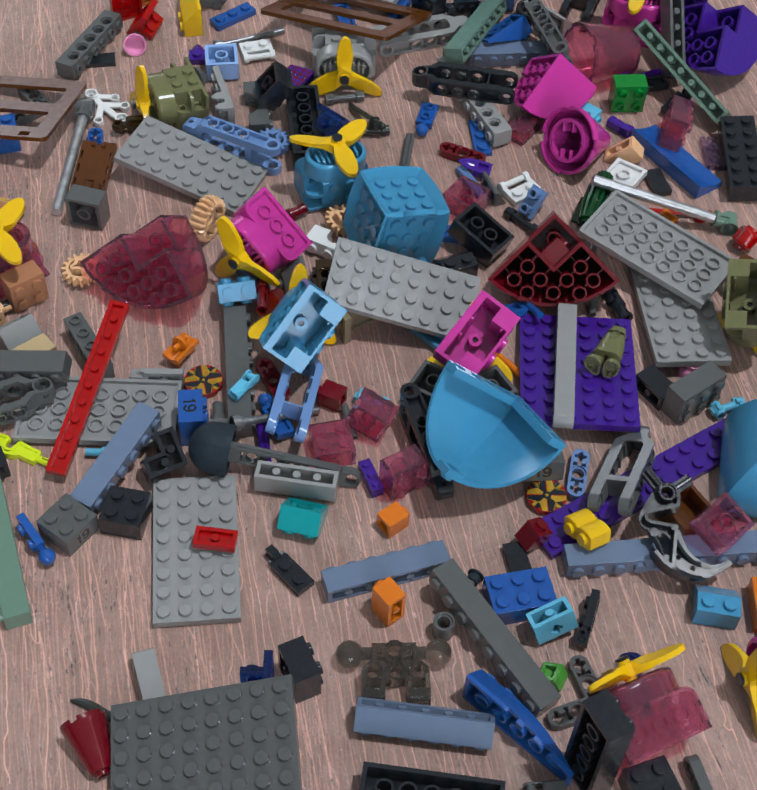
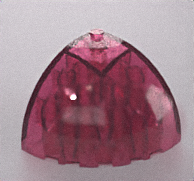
[80,215,208,309]

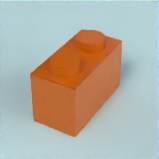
[371,576,406,627]

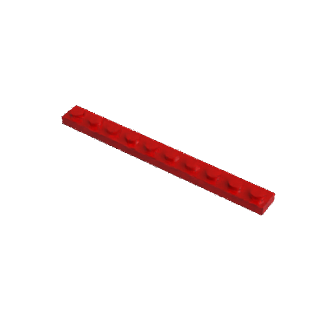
[45,300,130,477]

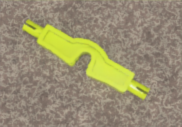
[0,433,49,466]

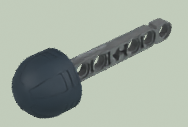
[188,422,361,488]

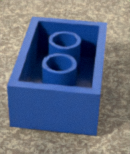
[482,566,557,625]

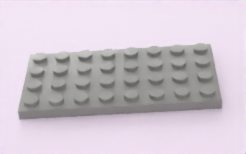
[113,115,268,216]
[577,189,734,309]
[324,237,481,338]
[628,266,732,367]
[12,376,183,447]
[153,475,241,628]

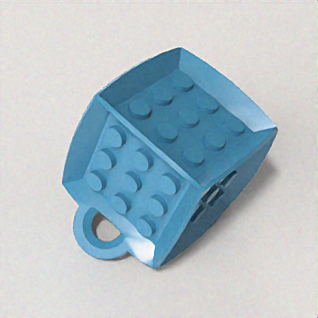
[343,166,450,263]

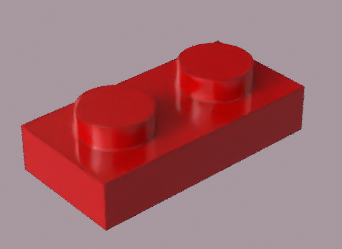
[192,525,239,553]

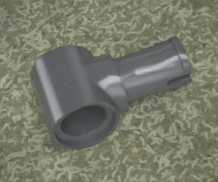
[208,401,228,424]

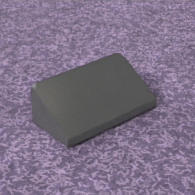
[481,171,506,207]

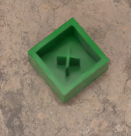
[608,74,648,112]

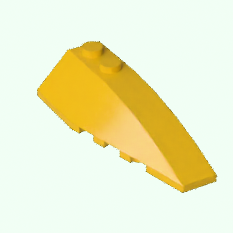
[178,0,203,37]

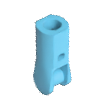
[228,369,260,401]

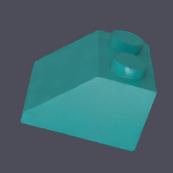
[277,497,329,539]

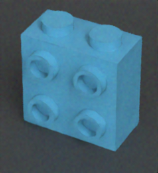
[215,275,257,306]

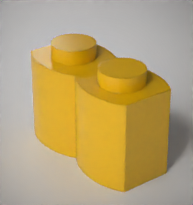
[563,508,611,551]

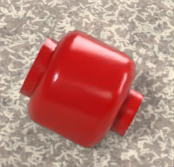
[732,225,757,251]

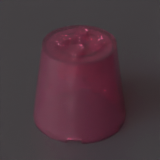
[564,22,641,85]

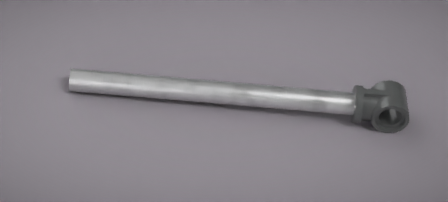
[51,99,96,216]

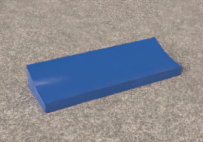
[631,124,722,199]

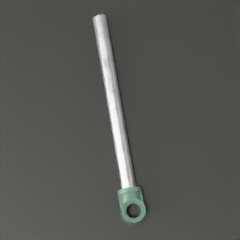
[591,174,738,236]

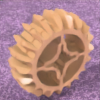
[188,194,226,243]

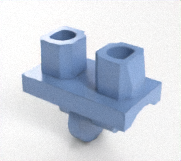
[518,184,549,220]

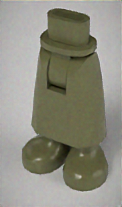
[584,325,626,378]

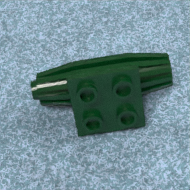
[571,170,613,227]

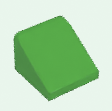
[541,662,568,691]

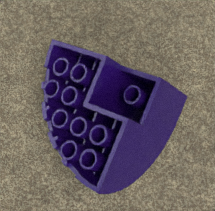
[684,1,757,76]

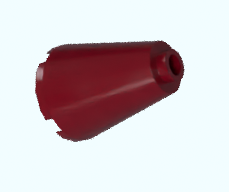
[60,709,111,779]

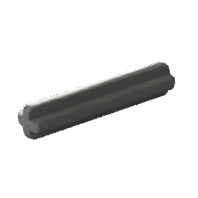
[400,133,415,166]

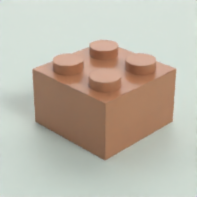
[0,259,49,313]

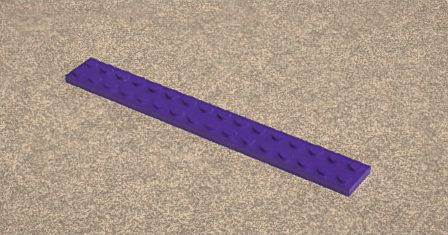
[541,418,725,560]

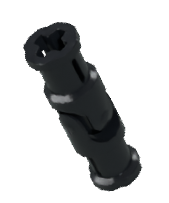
[601,286,633,320]

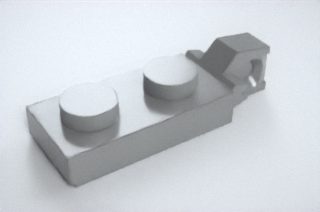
[130,368,185,388]

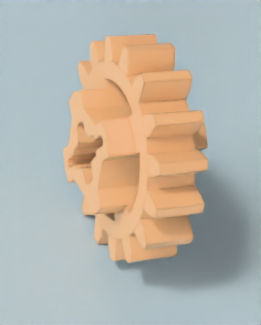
[324,204,346,238]
[61,253,102,288]

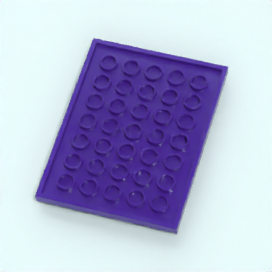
[519,314,641,432]

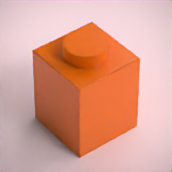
[376,501,410,538]

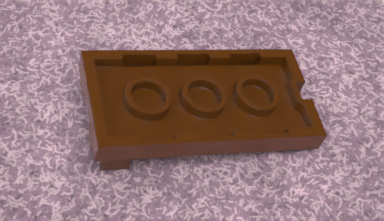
[70,140,117,191]

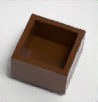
[658,485,718,536]

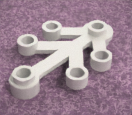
[83,89,130,127]

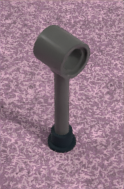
[432,568,484,642]

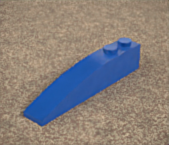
[462,669,574,786]

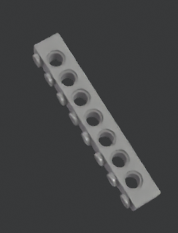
[437,56,512,147]

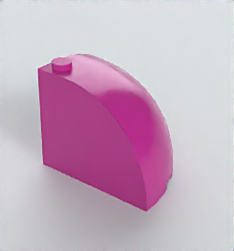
[514,53,597,119]

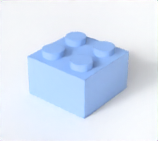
[204,43,239,81]

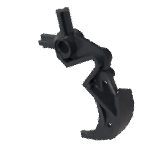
[638,468,733,582]

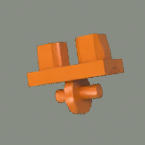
[162,332,199,368]

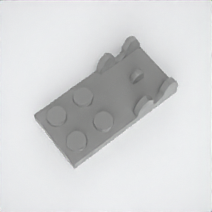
[210,66,235,131]

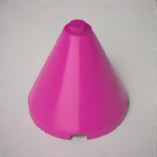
[540,106,611,175]

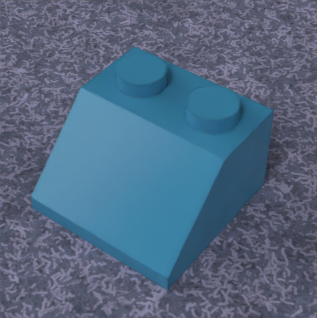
[692,584,741,630]

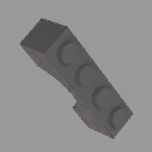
[243,81,273,133]

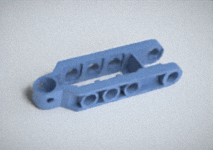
[182,115,282,176]
[264,354,324,444]

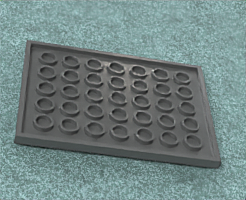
[111,674,302,790]

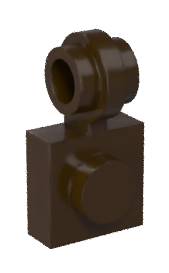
[112,115,143,134]

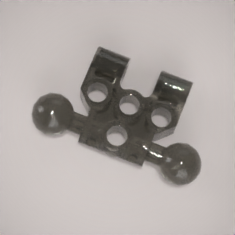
[335,638,452,706]

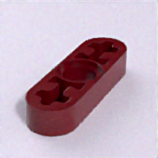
[439,142,486,162]
[256,358,290,402]

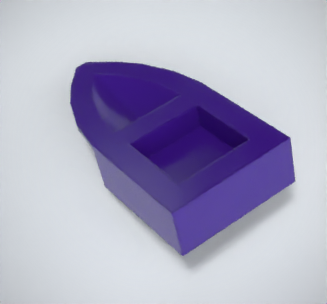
[189,44,205,65]
[459,158,493,178]

